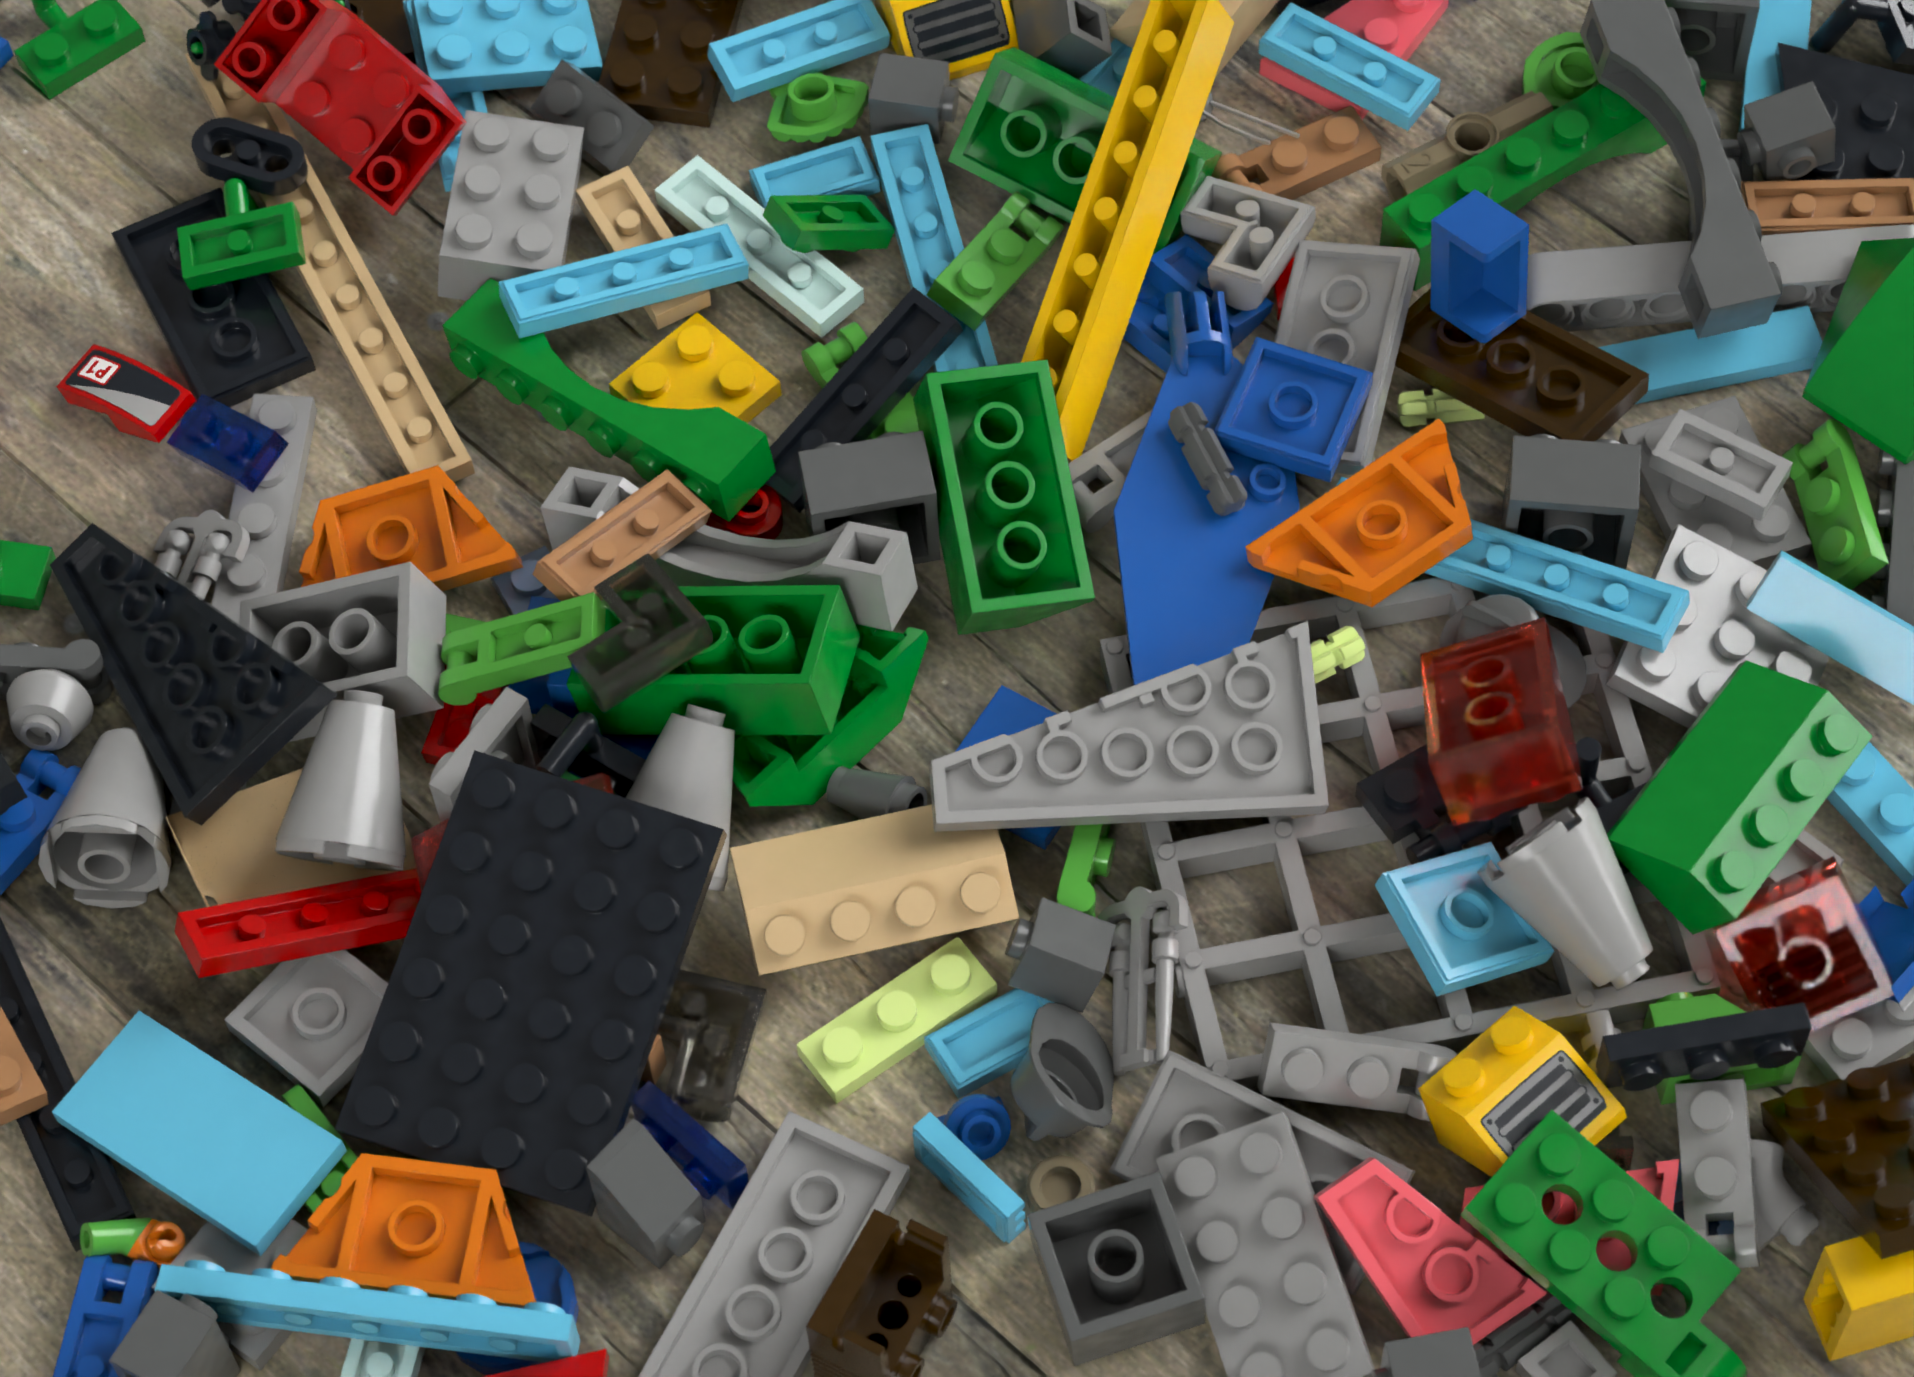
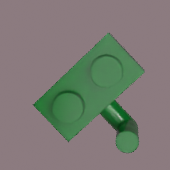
[14,0,146,100]
[177,178,306,290]

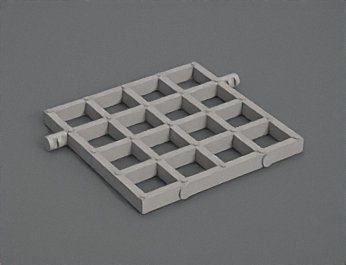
[1100,551,1721,1093]

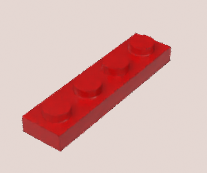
[174,867,428,978]

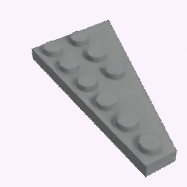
[929,621,1329,832]

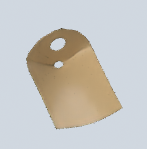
[166,768,421,907]

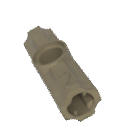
[1381,91,1553,203]

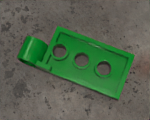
[1460,1109,1747,1377]

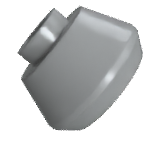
[6,669,94,751]

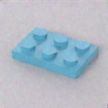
[411,0,603,94]

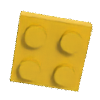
[609,312,782,423]

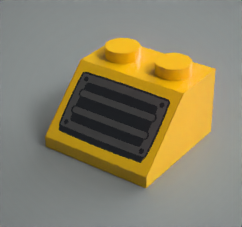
[875,0,1019,80]
[1418,1005,1627,1177]

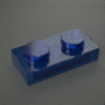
[167,394,289,493]
[632,1081,749,1210]

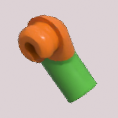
[80,1217,186,1268]

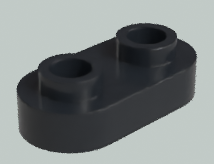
[192,117,308,196]

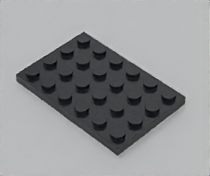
[335,750,727,1217]

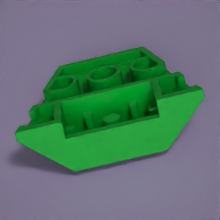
[1802,238,1914,465]
[732,624,929,807]

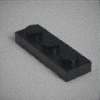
[1596,1002,1812,1091]

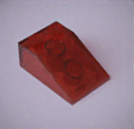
[1420,617,1583,826]

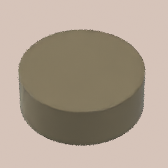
[1027,1155,1095,1213]

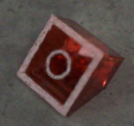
[1713,856,1894,1032]

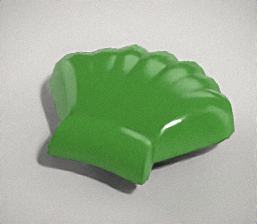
[1522,32,1600,111]
[767,71,869,143]

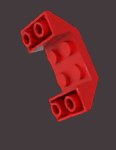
[214,0,467,216]

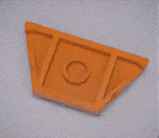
[1245,418,1473,607]
[299,465,523,591]
[271,1153,536,1309]

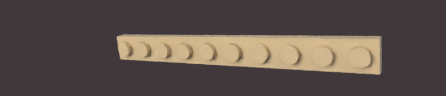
[185,53,475,482]

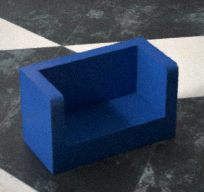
[1430,189,1529,343]

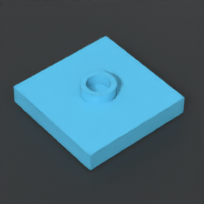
[1375,842,1555,996]

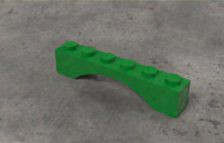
[1379,76,1706,291]
[442,278,776,522]

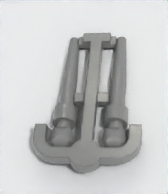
[154,509,250,599]
[1098,886,1188,1076]

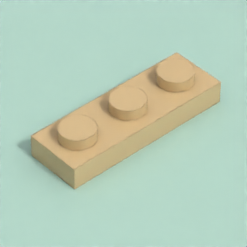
[575,166,711,330]

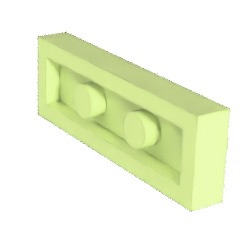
[796,936,998,1104]

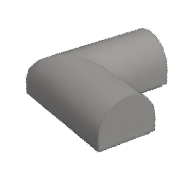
[1180,176,1316,311]

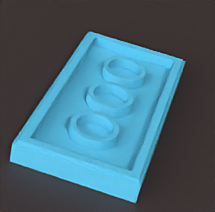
[52,1011,347,1256]

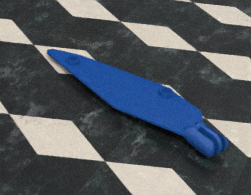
[1113,291,1300,686]

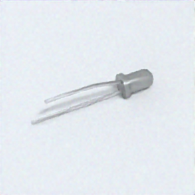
[1200,93,1300,146]

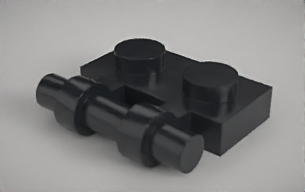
[1355,723,1529,864]

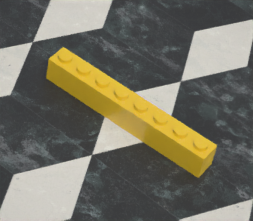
[1021,0,1234,464]

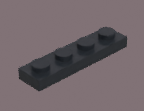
[765,287,963,513]

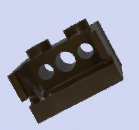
[806,1209,957,1377]

